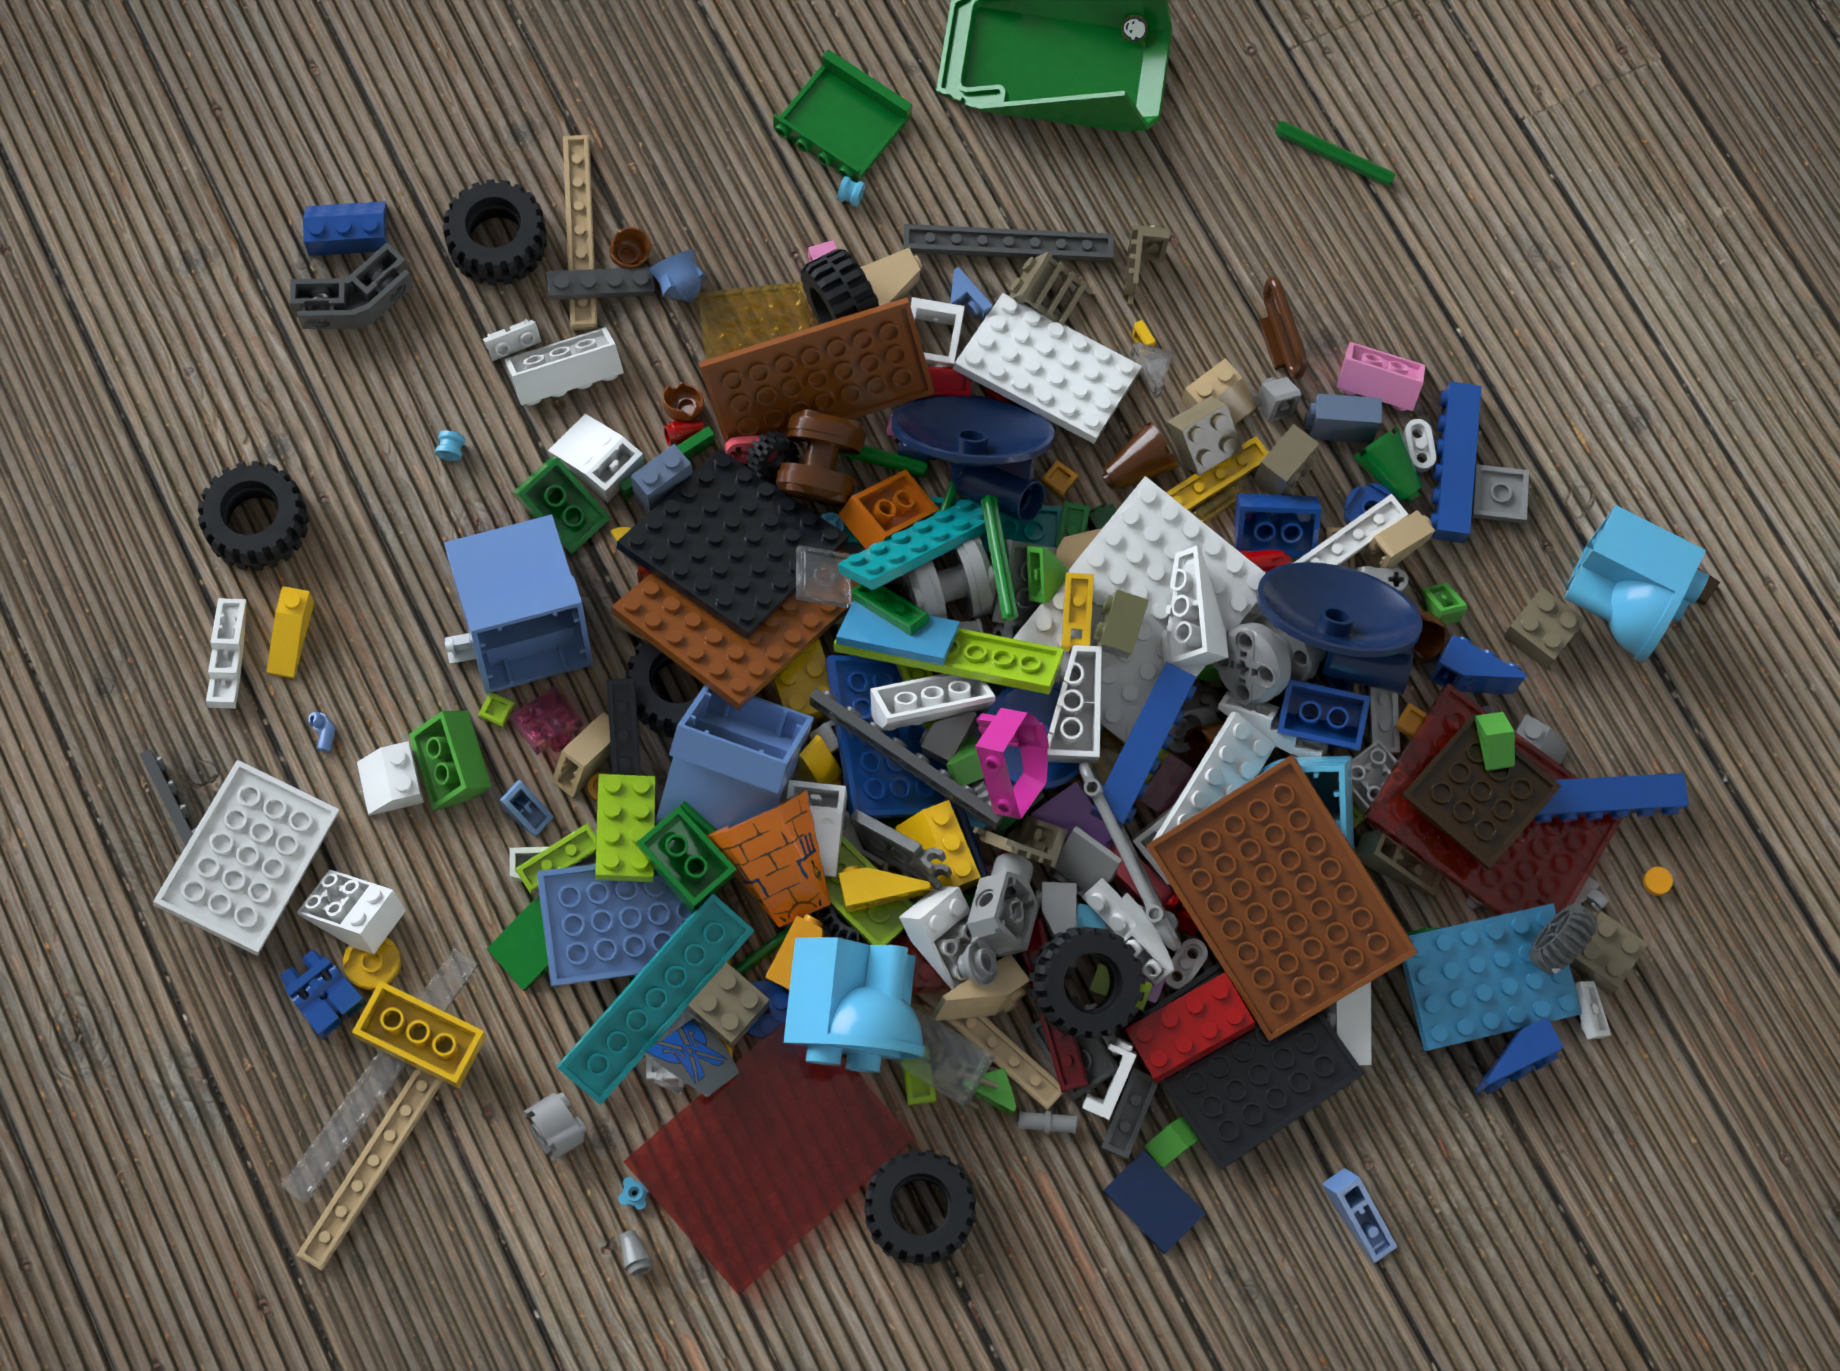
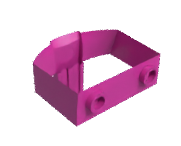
[976,708,1049,819]

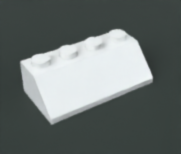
[504,327,624,405]
[870,674,995,731]

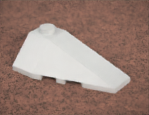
[1161,546,1228,667]

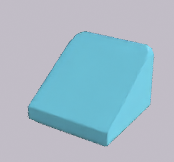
[1076,904,1105,929]

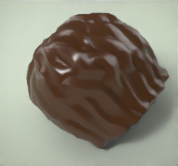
[1412,610,1449,663]

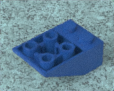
[1428,635,1527,694]
[1474,1017,1564,1095]

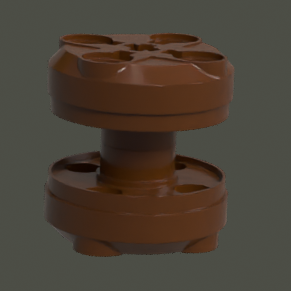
[776,409,867,507]

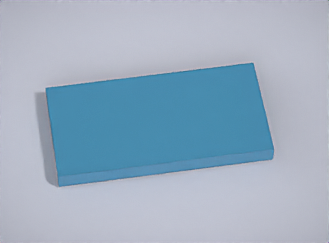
[836,600,960,665]

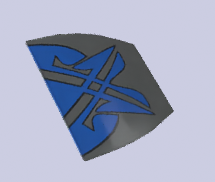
[645,1018,740,1097]

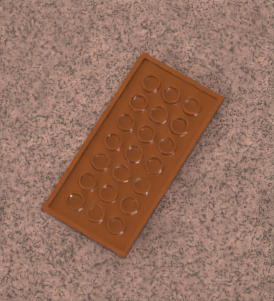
[698,297,935,454]

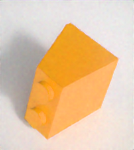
[765,914,827,990]

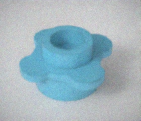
[618,1177,651,1210]

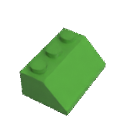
[409,711,492,811]

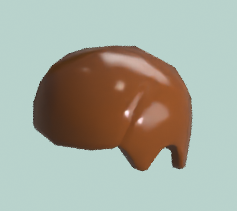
[609,227,651,269]
[662,382,704,421]

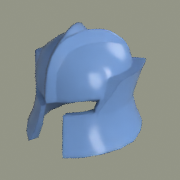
[649,250,707,302]

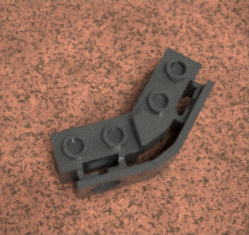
[290,242,413,329]

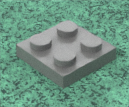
[1471,464,1529,524]

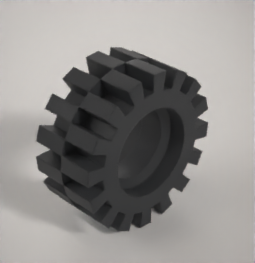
[747,431,800,484]

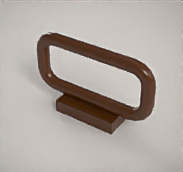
[1258,276,1307,380]

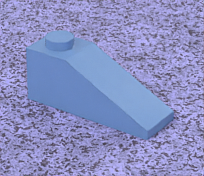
[1322,1168,1397,1263]

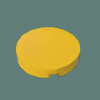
[343,937,401,991]

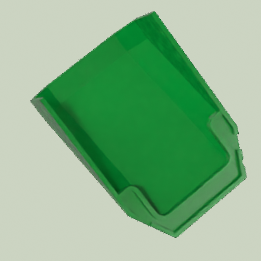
[936,0,1173,132]

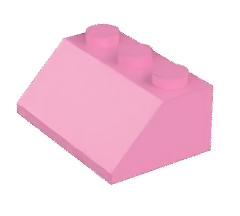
[1337,342,1425,411]

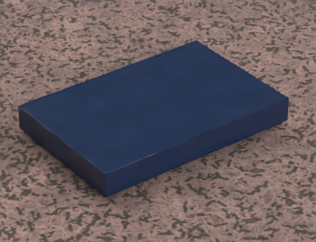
[1102,1150,1205,1254]

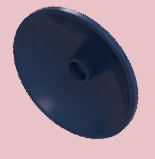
[891,395,1055,522]
[1256,562,1423,695]

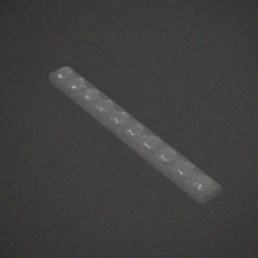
[281,948,479,1204]

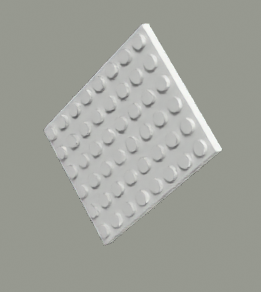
[1013,476,1266,744]

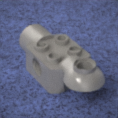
[958,853,1039,986]

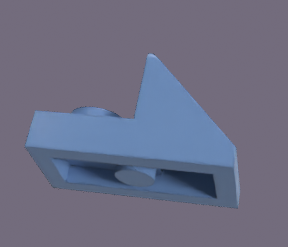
[950,267,992,322]

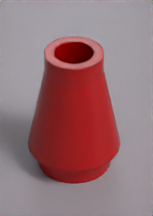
[664,420,705,447]

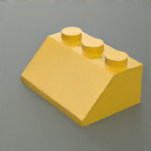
[895,800,981,897]

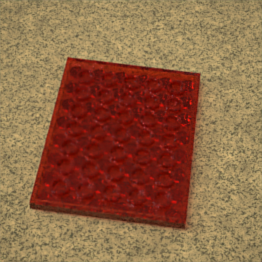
[1363,683,1623,916]
[623,1020,914,1296]

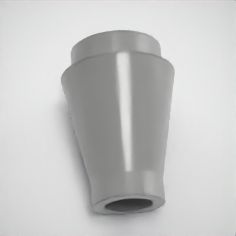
[619,1230,652,1277]

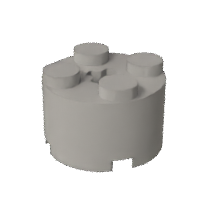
[523,1092,587,1161]

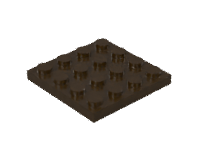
[1400,713,1562,870]

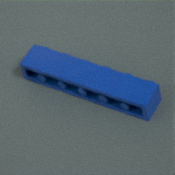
[1430,381,1482,543]
[1090,662,1197,829]
[1534,773,1689,823]

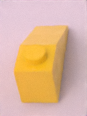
[266,586,315,679]
[799,735,843,786]
[839,866,930,913]

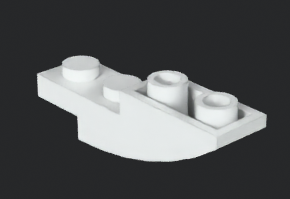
[1082,878,1174,985]

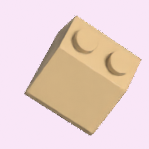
[1181,358,1256,425]

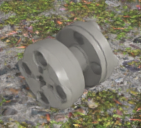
[901,536,997,619]
[1212,614,1326,705]

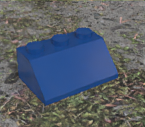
[303,201,388,256]
[1235,493,1322,558]
[1277,679,1371,751]

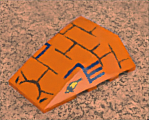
[706,790,831,927]

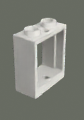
[911,297,965,368]

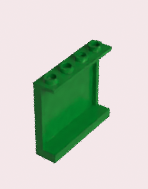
[773,49,912,183]

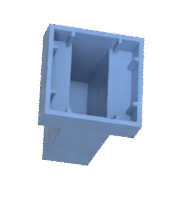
[444,515,593,694]
[654,685,814,830]

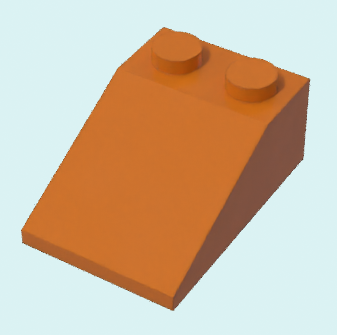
[838,469,940,549]

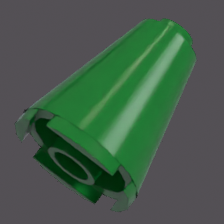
[1352,426,1423,503]

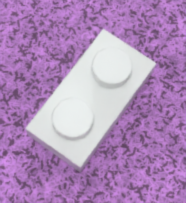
[1574,981,1611,1040]

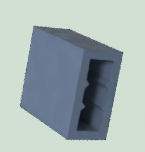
[1304,394,1382,444]
[631,444,692,514]

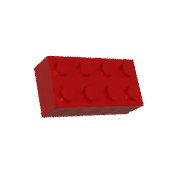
[1125,972,1255,1084]

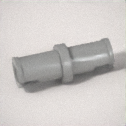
[1018,1111,1077,1134]

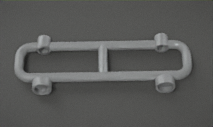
[1079,761,1181,951]

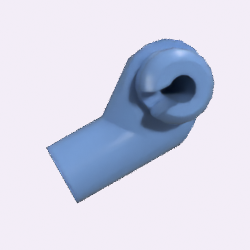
[308,712,335,752]

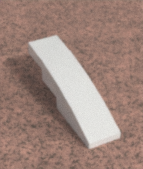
[206,598,247,708]
[1218,691,1328,757]

